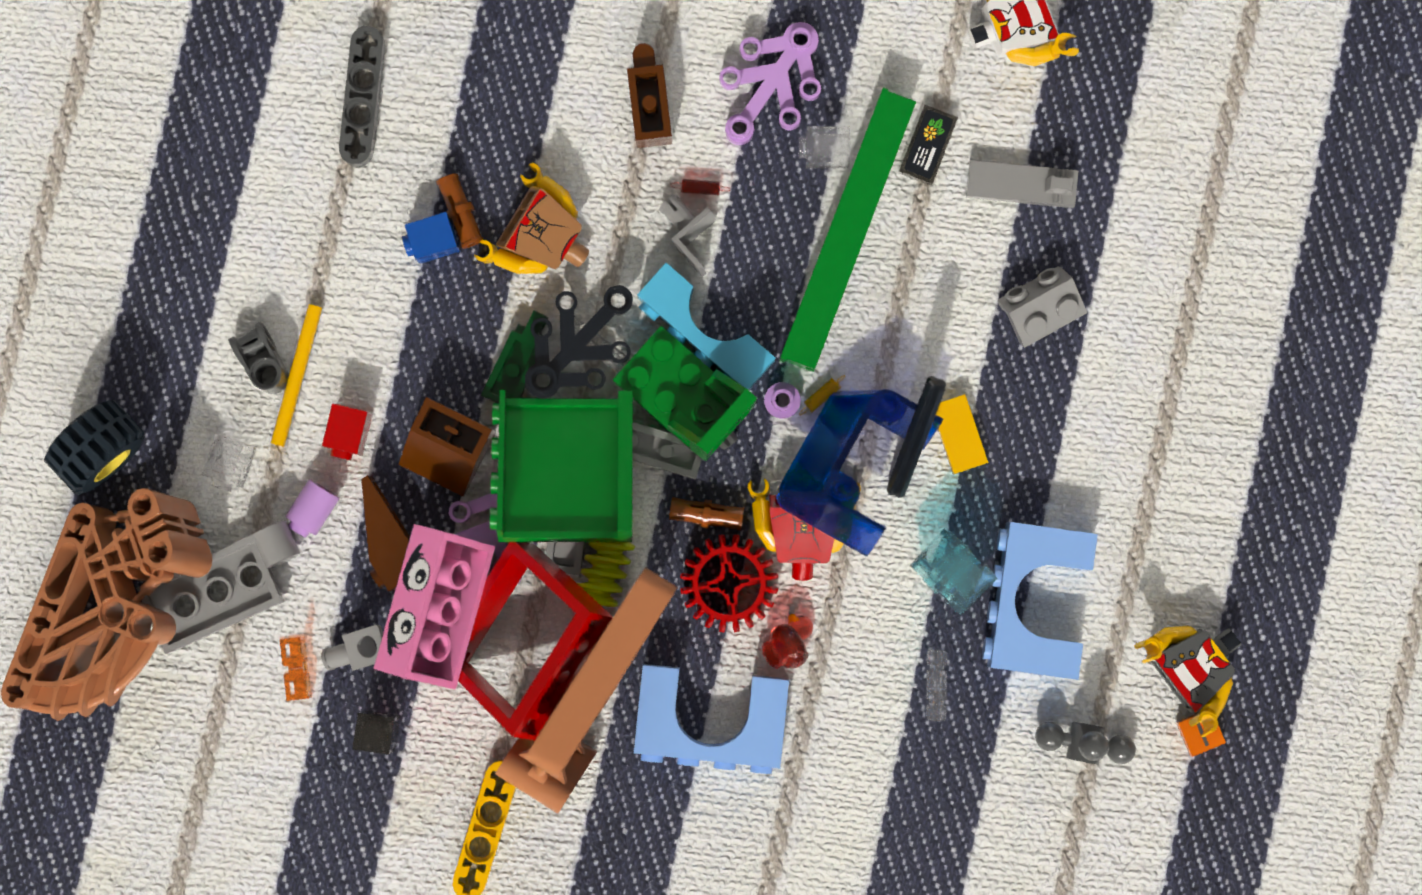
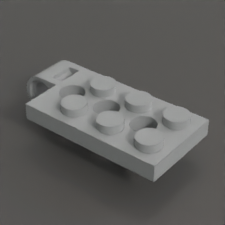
[136,520,300,655]

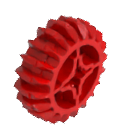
[680,534,778,632]

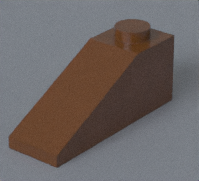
[361,475,410,592]

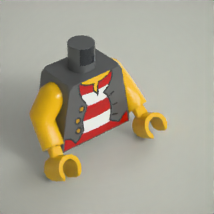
[1134,625,1241,737]

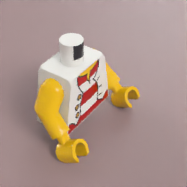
[968,0,1079,66]

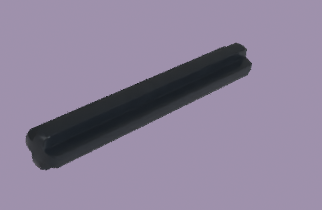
[886,376,946,498]

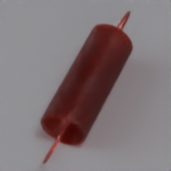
[670,179,731,196]

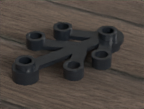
[525,285,633,399]

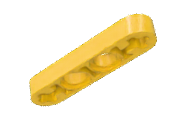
[452,759,516,895]

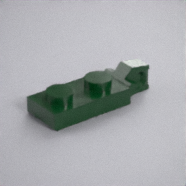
[481,310,548,403]

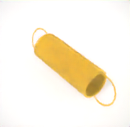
[799,375,845,415]

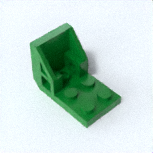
[613,326,758,461]

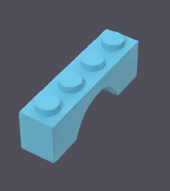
[637,263,776,390]

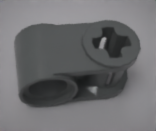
[228,322,289,394]

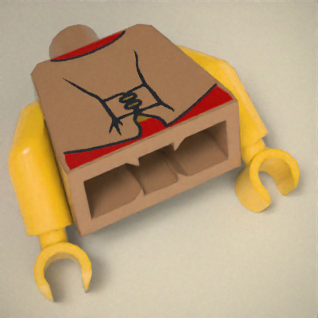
[474,163,589,274]

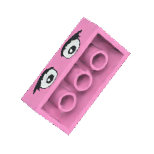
[374,524,495,690]

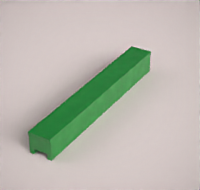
[779,87,916,372]

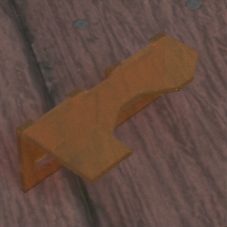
[280,636,312,701]

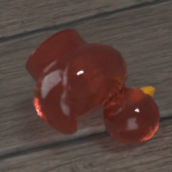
[762,613,813,669]

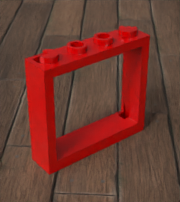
[458,542,613,740]

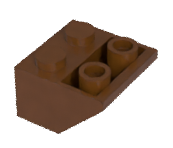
[398,397,496,497]

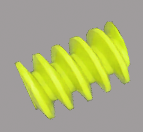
[577,542,635,607]

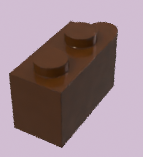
[627,43,673,148]

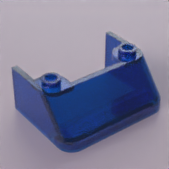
[776,389,943,557]

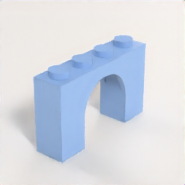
[982,522,1098,680]
[634,664,789,774]

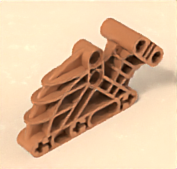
[1,488,213,721]
[495,567,678,814]

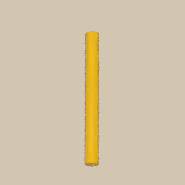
[270,304,322,447]

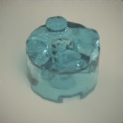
[909,528,997,615]

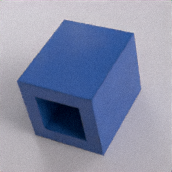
[402,212,461,264]

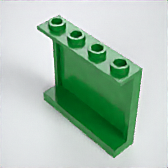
[490,390,633,542]

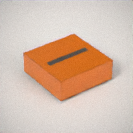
[1176,712,1226,757]

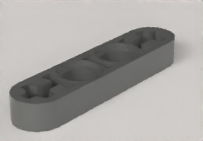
[339,26,385,167]

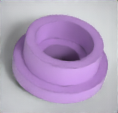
[764,382,801,419]

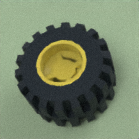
[44,400,145,495]

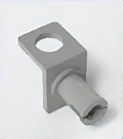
[659,194,716,277]
[321,624,383,671]

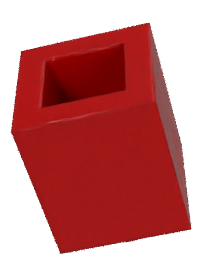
[322,403,373,461]

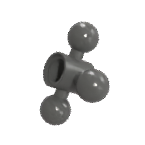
[1035,722,1136,764]

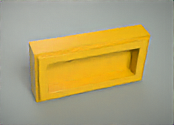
[934,394,989,475]

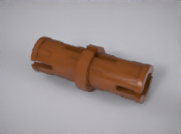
[436,173,484,249]
[669,497,744,531]

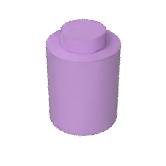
[285,479,340,537]

